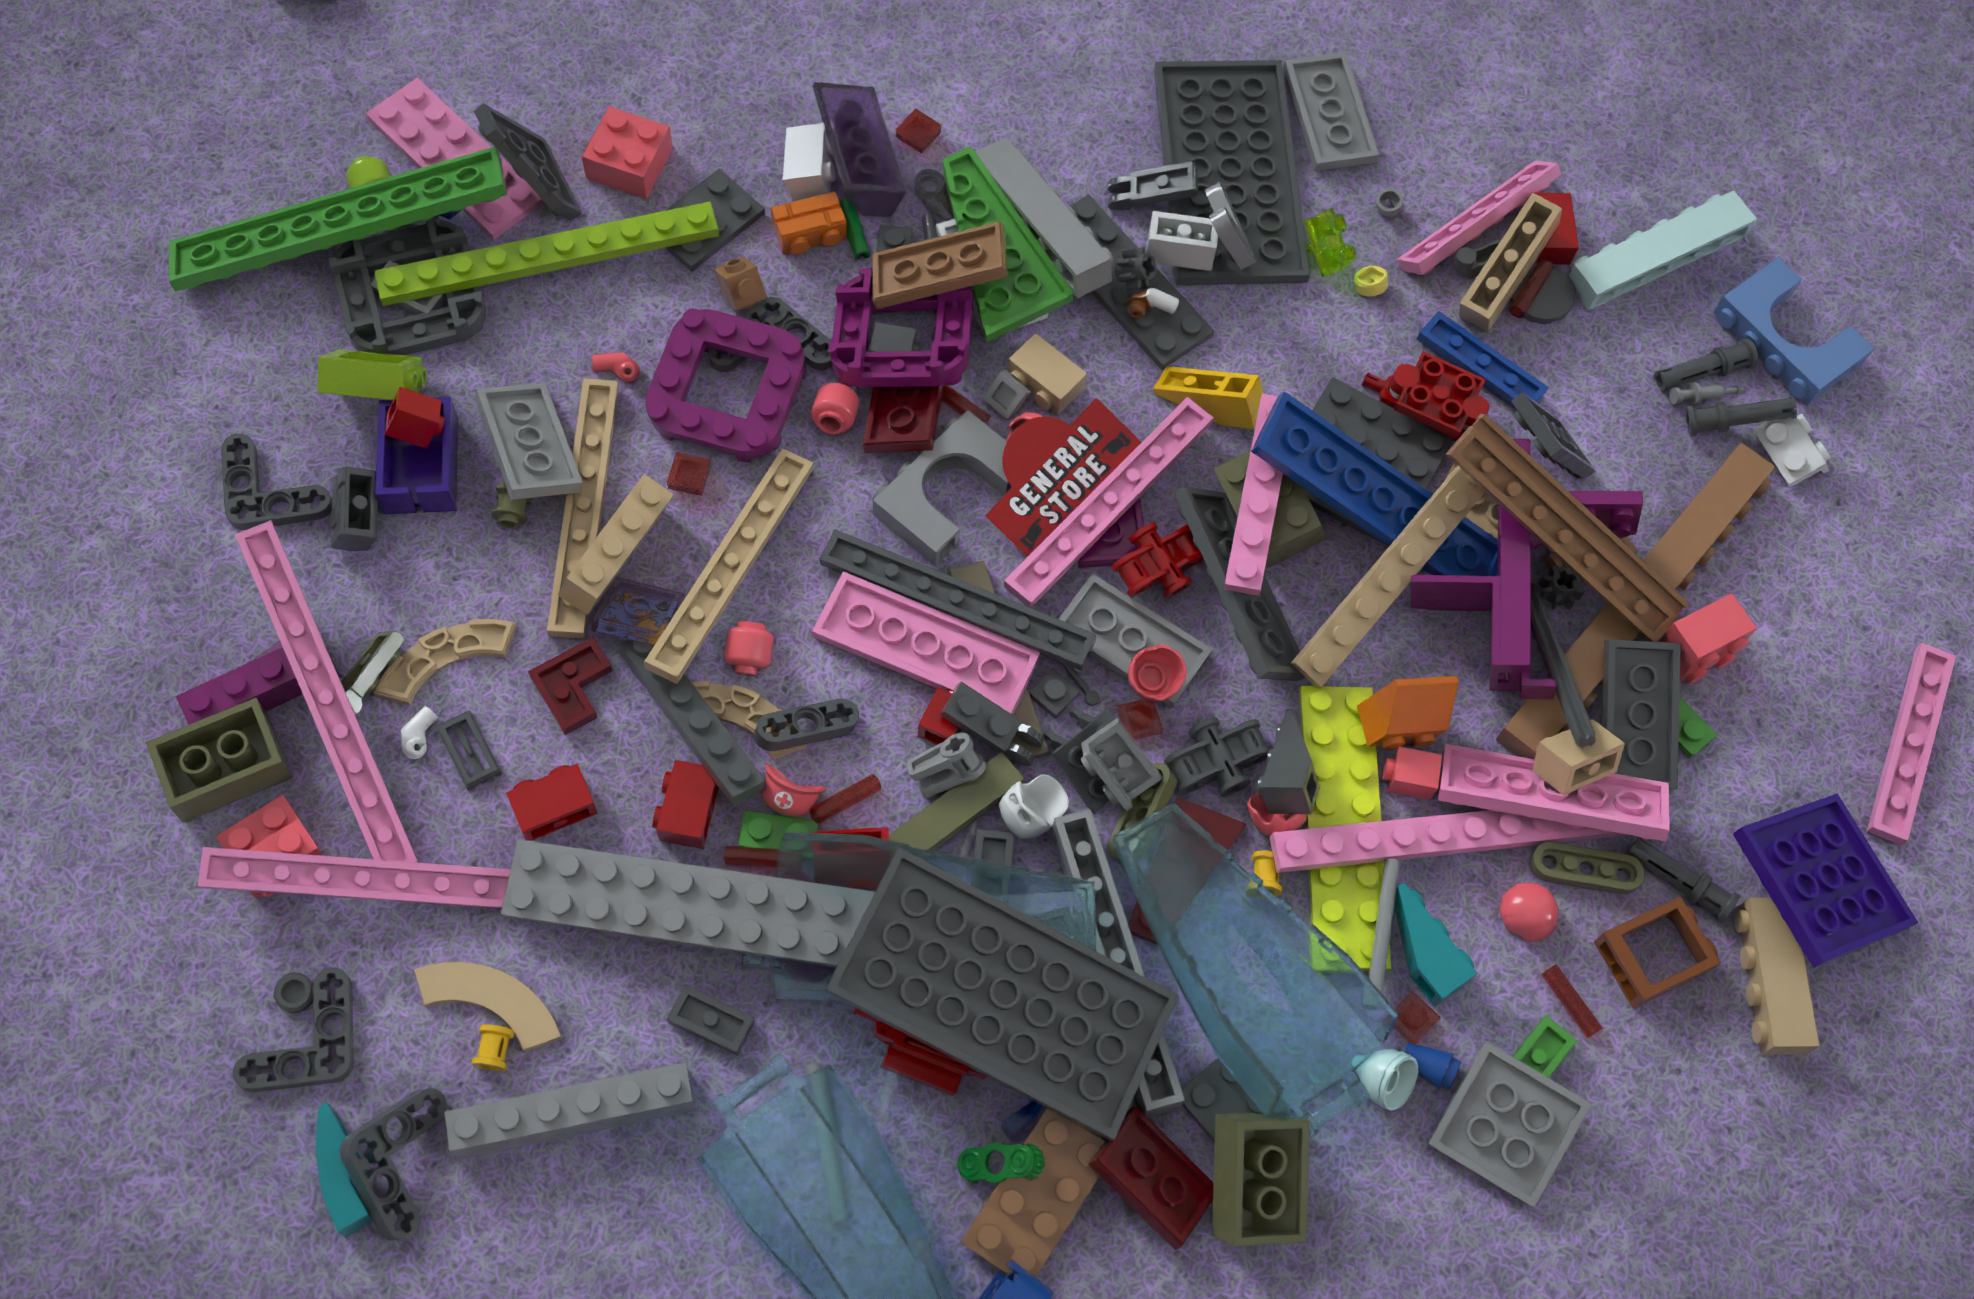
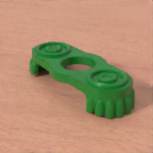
[957,1142,1045,1184]

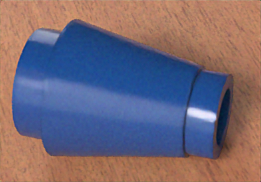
[1405,1042,1462,1090]

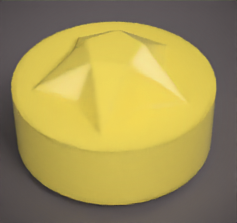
[1354,266,1389,297]

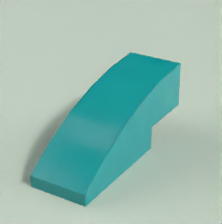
[316,1101,373,1238]

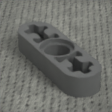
[754,699,859,751]

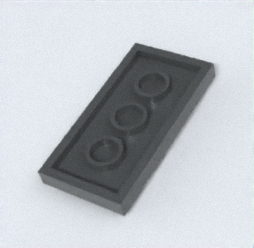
[1511,392,1596,478]
[1602,640,1681,789]

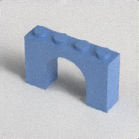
[1713,257,1875,405]

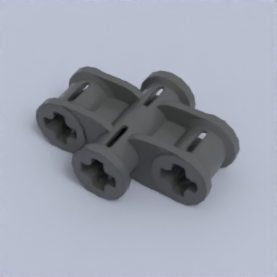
[1164,717,1273,797]

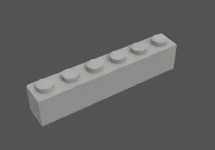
[975,137,1114,299]
[444,1062,696,1160]

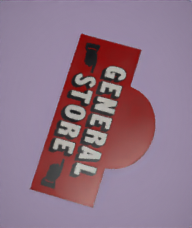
[985,398,1142,557]

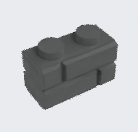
[331,466,378,551]

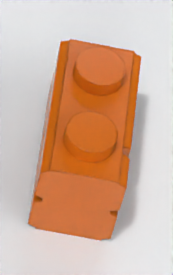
[770,191,847,255]

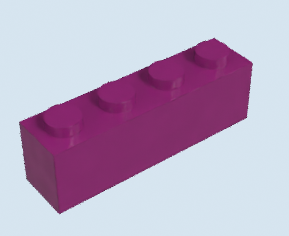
[175,640,341,725]

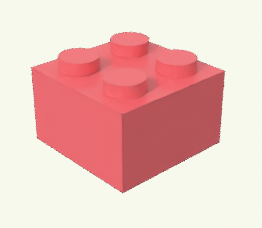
[582,106,673,199]
[1658,593,1757,684]

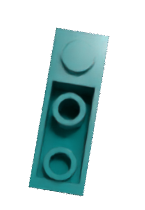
[1394,882,1477,1007]

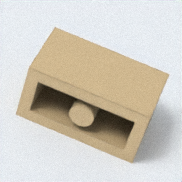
[1007,333,1087,415]
[1532,719,1625,795]

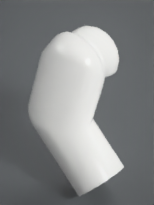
[400,706,438,759]

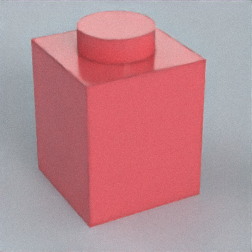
[1382,746,1442,800]

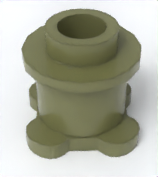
[491,483,532,529]

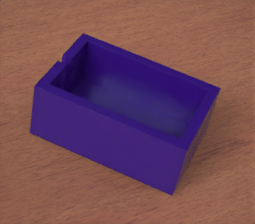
[375,397,458,514]

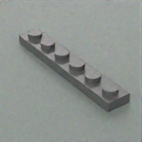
[619,639,766,806]

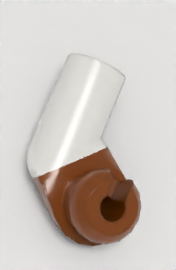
[1127,288,1179,318]

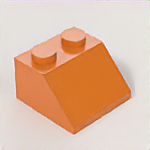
[1357,676,1459,750]

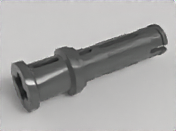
[1654,338,1758,392]
[1686,397,1797,437]
[1627,837,1740,923]

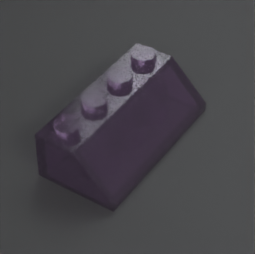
[812,82,907,217]

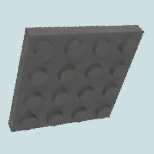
[1303,377,1454,547]

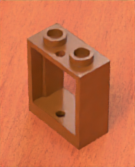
[1594,896,1721,1009]

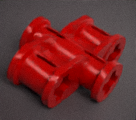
[1111,522,1204,599]

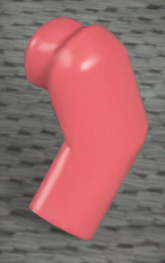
[592,352,640,382]

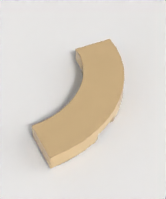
[373,619,517,705]
[691,681,807,760]
[414,962,562,1053]

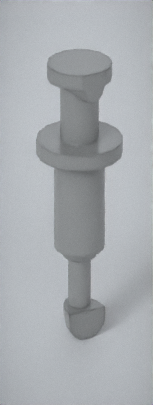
[1669,382,1746,405]

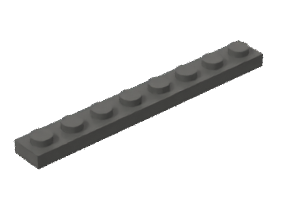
[819,529,1096,671]

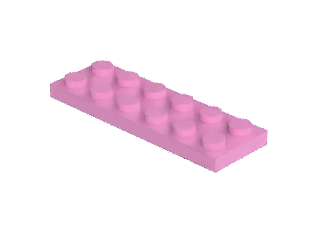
[365,77,545,240]
[812,571,1040,715]
[1438,744,1670,842]

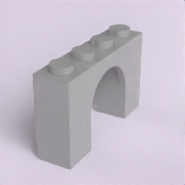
[872,410,1011,566]

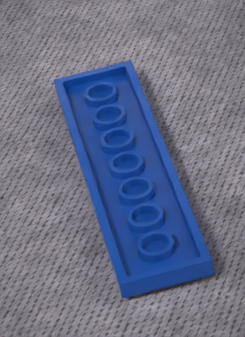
[1251,391,1498,576]

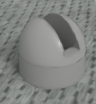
[1376,188,1403,218]

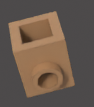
[714,256,767,310]

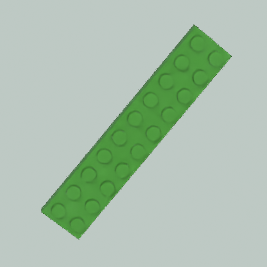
[169,147,507,292]

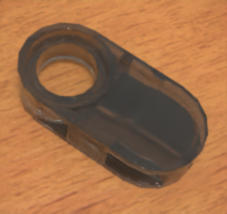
[914,169,955,222]

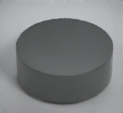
[274,973,314,1013]

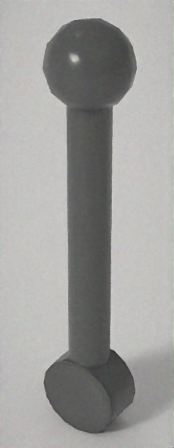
[1061,663,1100,706]

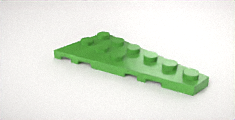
[942,146,1074,343]

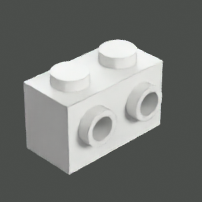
[782,123,837,201]
[1146,211,1218,271]

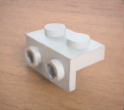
[1753,413,1831,487]

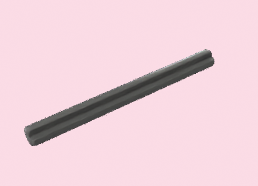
[1530,582,1596,748]

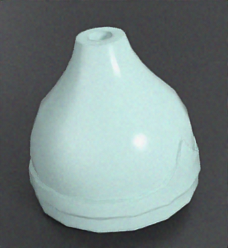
[1352,1049,1418,1111]

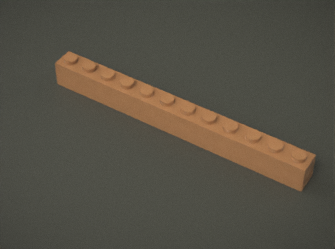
[1496,442,1776,759]

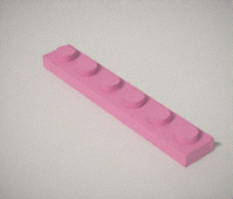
[1397,160,1562,275]
[1224,393,1283,596]
[1866,643,1956,846]

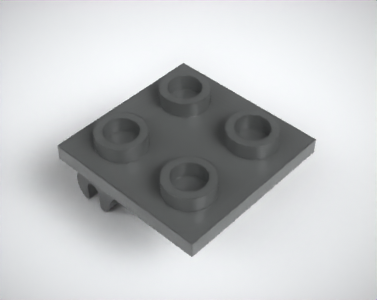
[1043,707,1116,813]

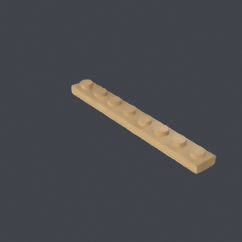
[547,378,619,639]
[644,448,813,684]
[1291,465,1486,687]

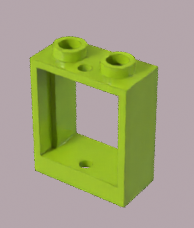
[317,349,427,400]

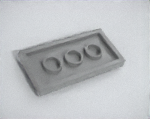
[1283,52,1379,171]
[476,383,583,500]
[1059,573,1213,709]

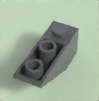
[1257,709,1320,815]

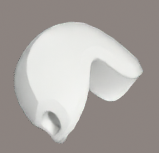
[999,774,1069,839]

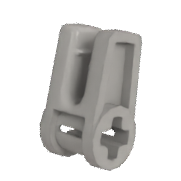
[907,733,986,798]

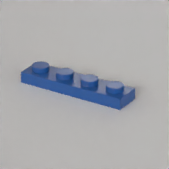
[1417,311,1549,409]

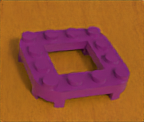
[828,268,973,387]
[645,308,807,462]

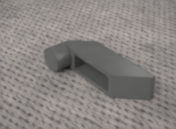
[1453,238,1502,278]

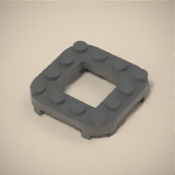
[329,215,486,355]

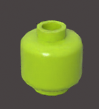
[345,156,392,188]

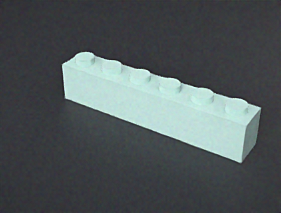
[1568,190,1757,311]

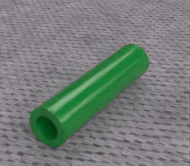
[839,198,871,261]

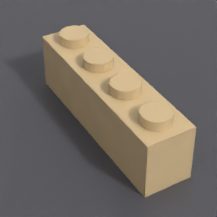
[1459,193,1562,332]
[558,474,674,615]
[1734,898,1819,1055]

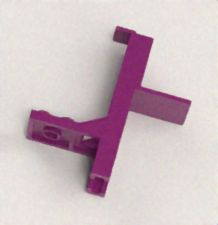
[1411,439,1643,699]

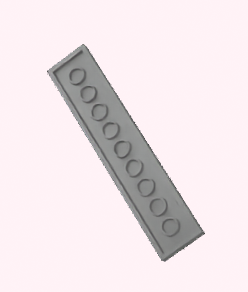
[500,839,875,967]

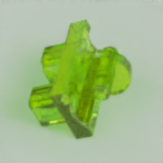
[1304,208,1357,277]

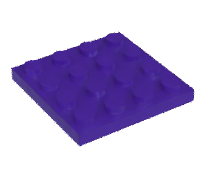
[1732,793,1918,968]

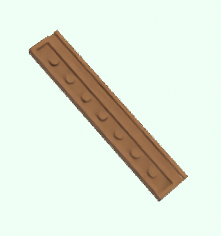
[1446,414,1689,642]

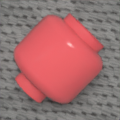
[811,383,860,435]
[724,621,774,676]

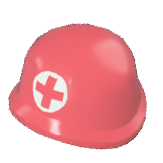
[762,763,827,817]

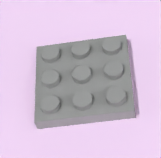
[1427,1041,1592,1208]

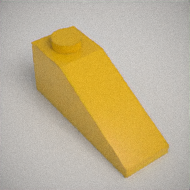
[1153,366,1264,429]

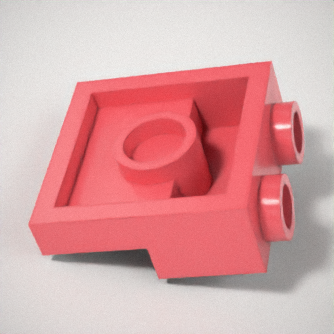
[215,794,323,899]

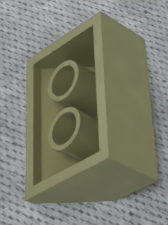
[1212,1113,1310,1246]

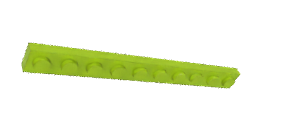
[374,201,719,306]

